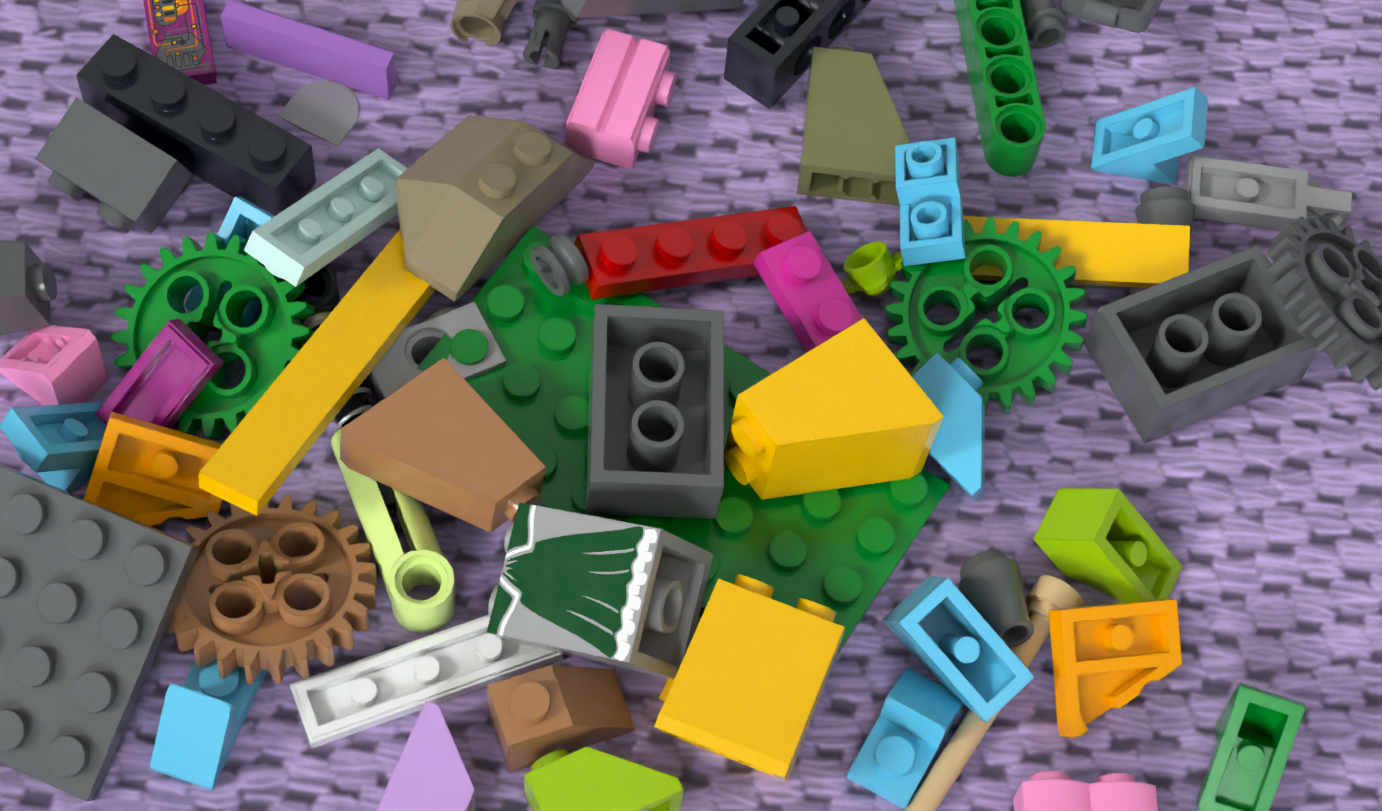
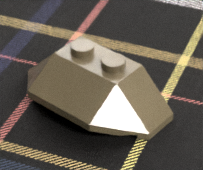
[395,115,594,302]

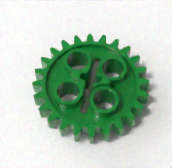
[886,217,1087,415]
[111,233,315,440]

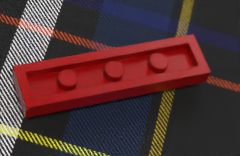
[574,206,808,300]

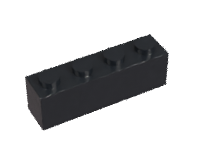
[76,34,316,216]

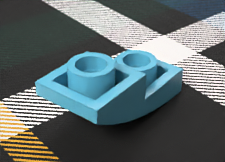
[895,137,966,266]

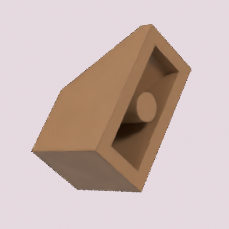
[487,665,635,772]

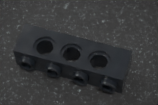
[724,0,871,109]

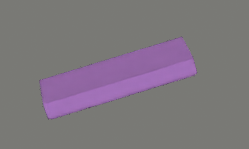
[221,0,397,100]

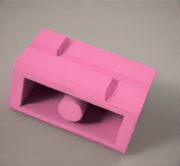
[565,29,677,170]

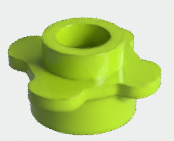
[842,241,903,297]

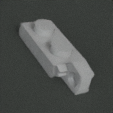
[1184,155,1352,231]

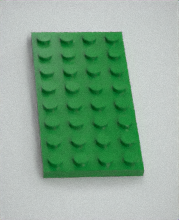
[417,226,950,658]

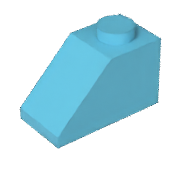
[912,353,985,502]
[882,576,1035,722]

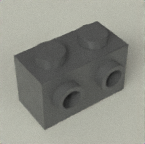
[35,97,193,233]

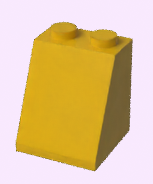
[724,318,944,500]
[654,574,845,782]

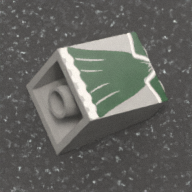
[487,502,714,680]

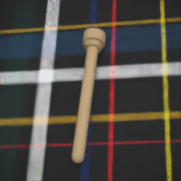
[904,575,1084,811]

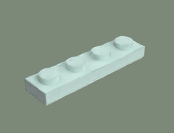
[244,148,408,287]

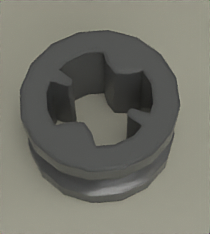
[530,233,589,297]

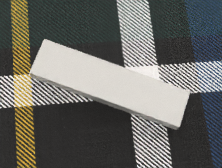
[289,615,563,749]

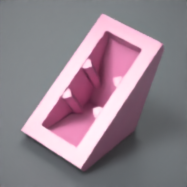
[0,325,109,405]

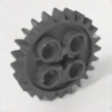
[1267,215,1382,391]

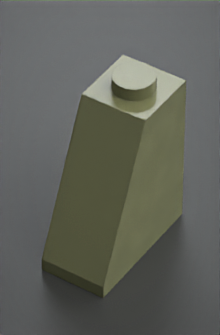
[797,46,911,206]

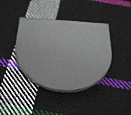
[278,81,359,147]

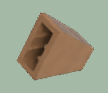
[340,358,546,533]

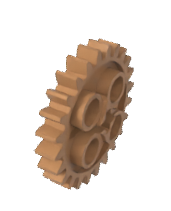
[167,495,377,684]

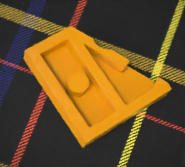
[84,411,223,526]
[1048,599,1182,738]

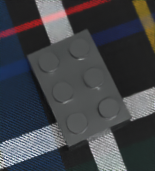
[1085,244,1317,444]
[586,304,724,519]

